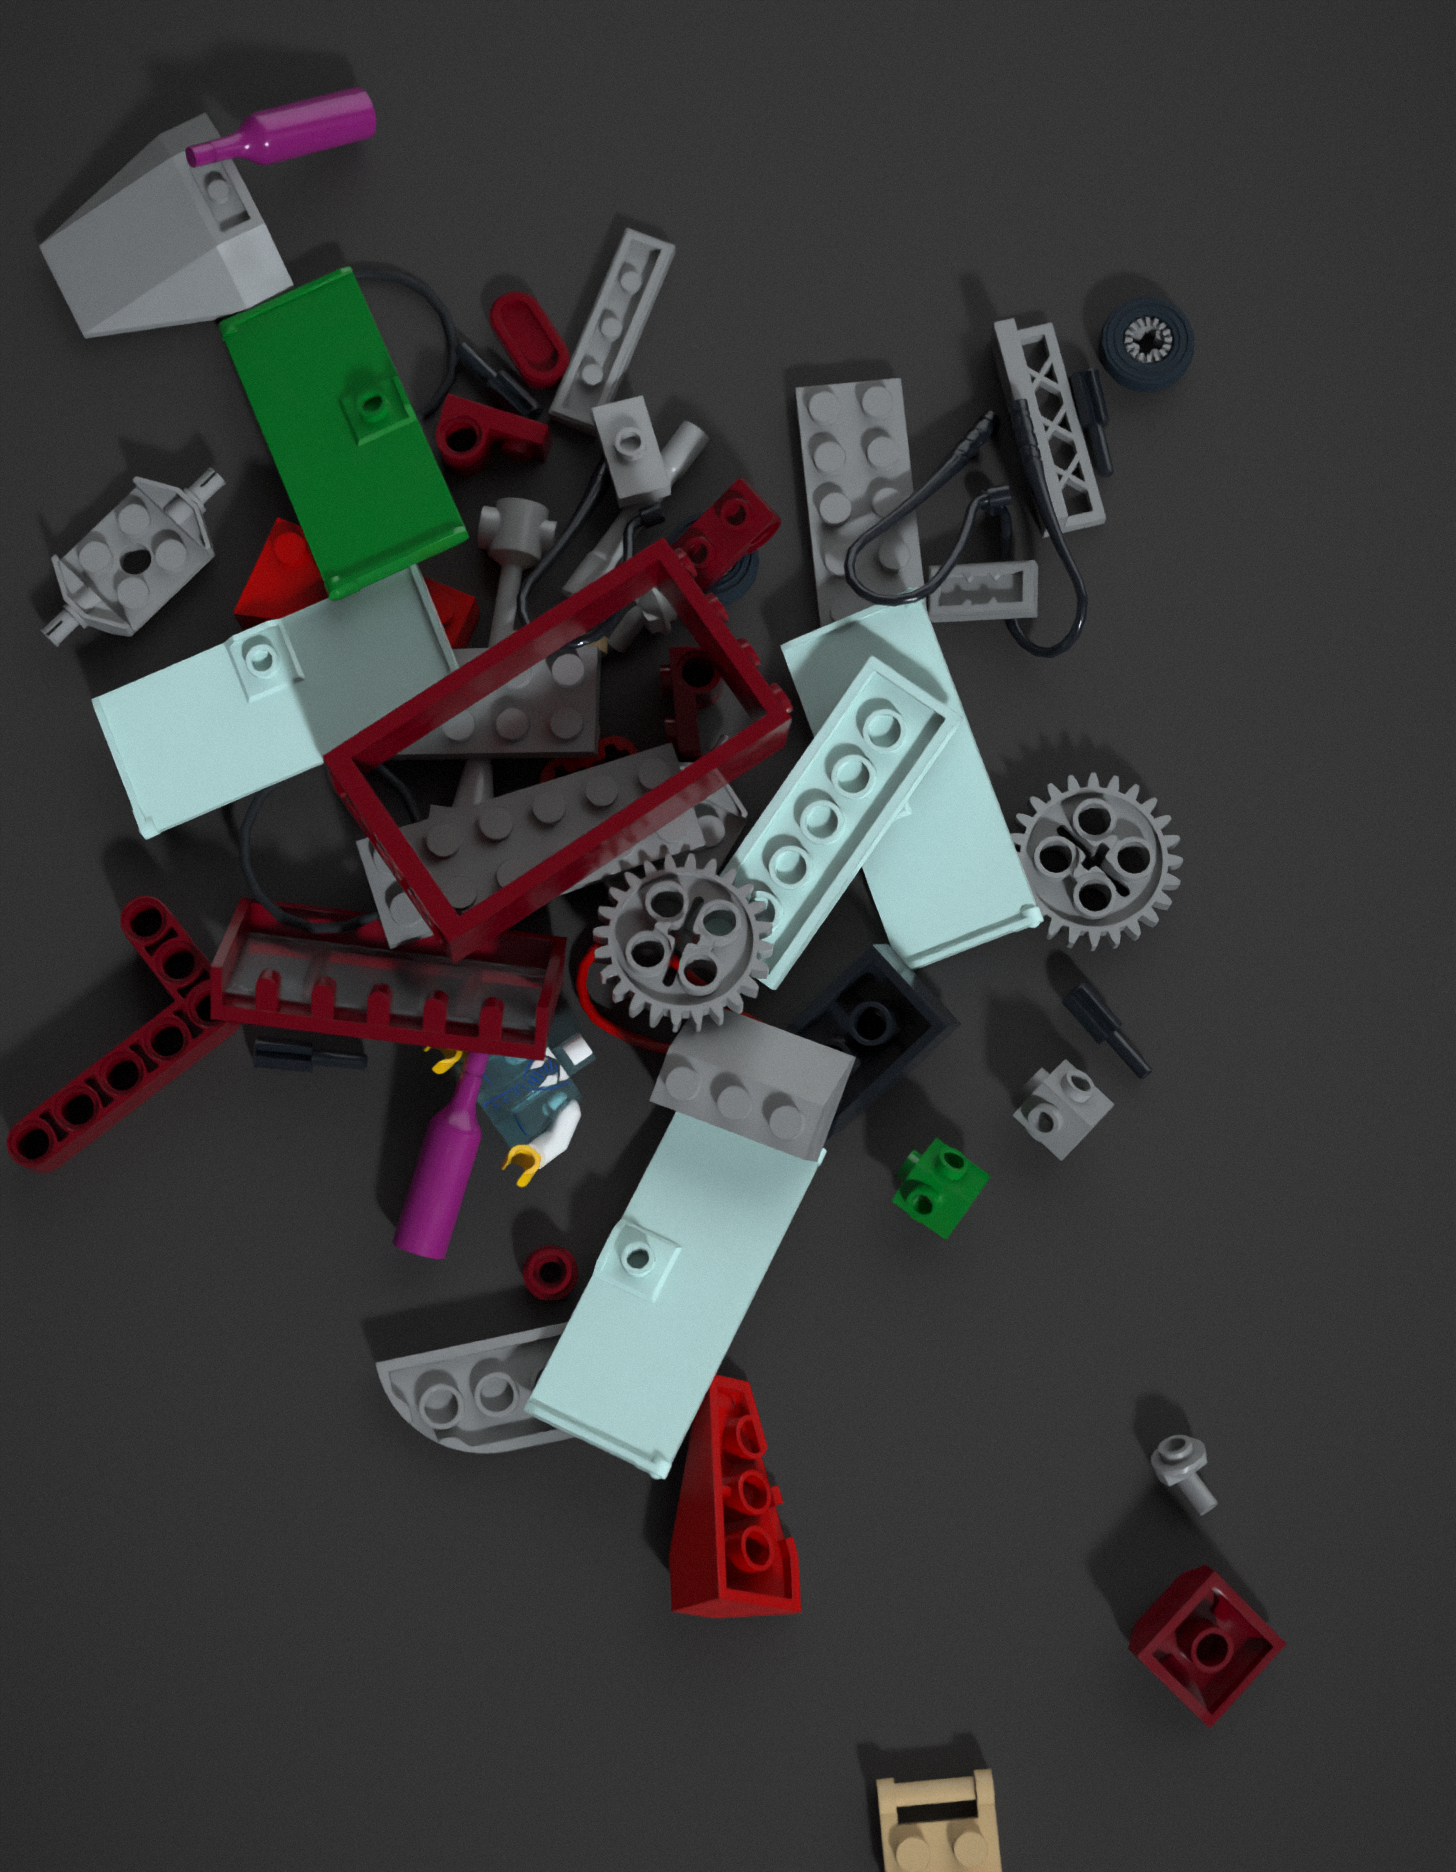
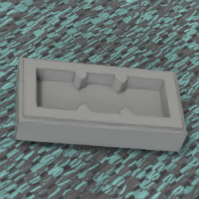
[591,395,671,508]
[928,560,1038,623]

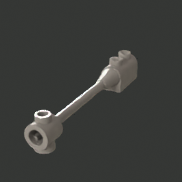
[428,498,558,819]

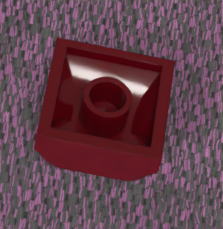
[1128,1564,1286,1729]

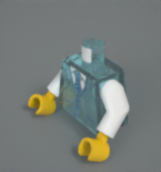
[423,1032,596,1187]

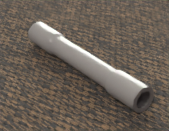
[561,421,709,598]

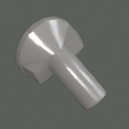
[608,587,677,653]
[1151,1435,1218,1516]

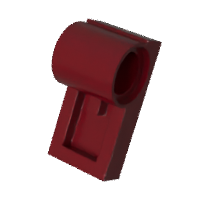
[670,477,782,594]
[659,645,723,762]

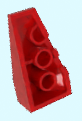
[669,1374,801,1618]

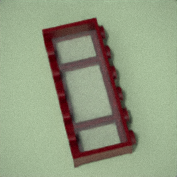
[211,897,567,1061]

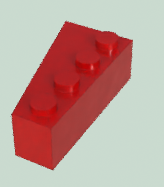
[233,517,481,649]

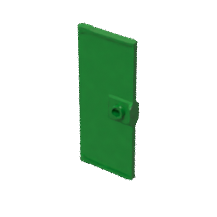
[218,266,470,601]

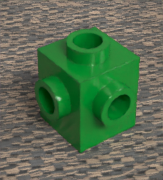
[891,1137,991,1240]

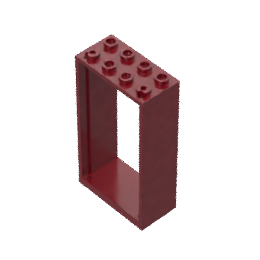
[322,537,793,964]

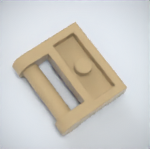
[876,1768,1002,1872]

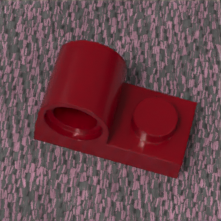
[435,394,552,477]

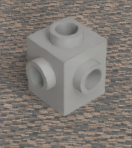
[1012,1059,1115,1161]

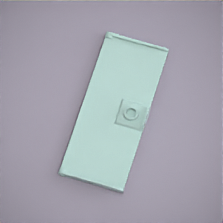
[91,564,460,840]
[780,587,1044,971]
[523,1111,827,1480]

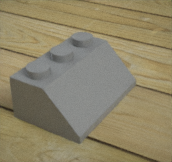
[649,1008,856,1162]

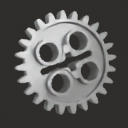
[1010,773,1183,951]
[593,853,774,1033]

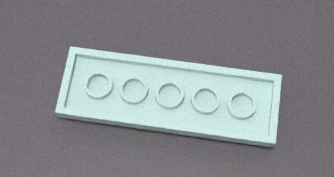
[685,655,964,990]

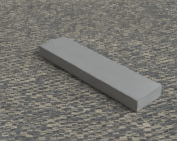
[548,227,675,437]

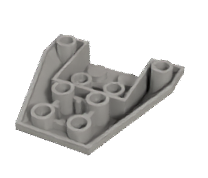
[39,113,295,338]

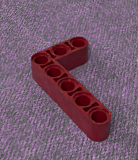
[7,896,242,1174]

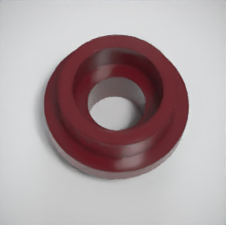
[523,1245,579,1301]

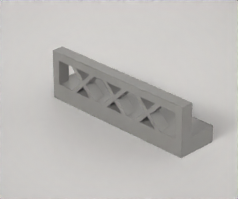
[990,318,1106,538]

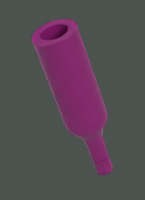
[185,86,376,168]
[392,1052,490,1259]

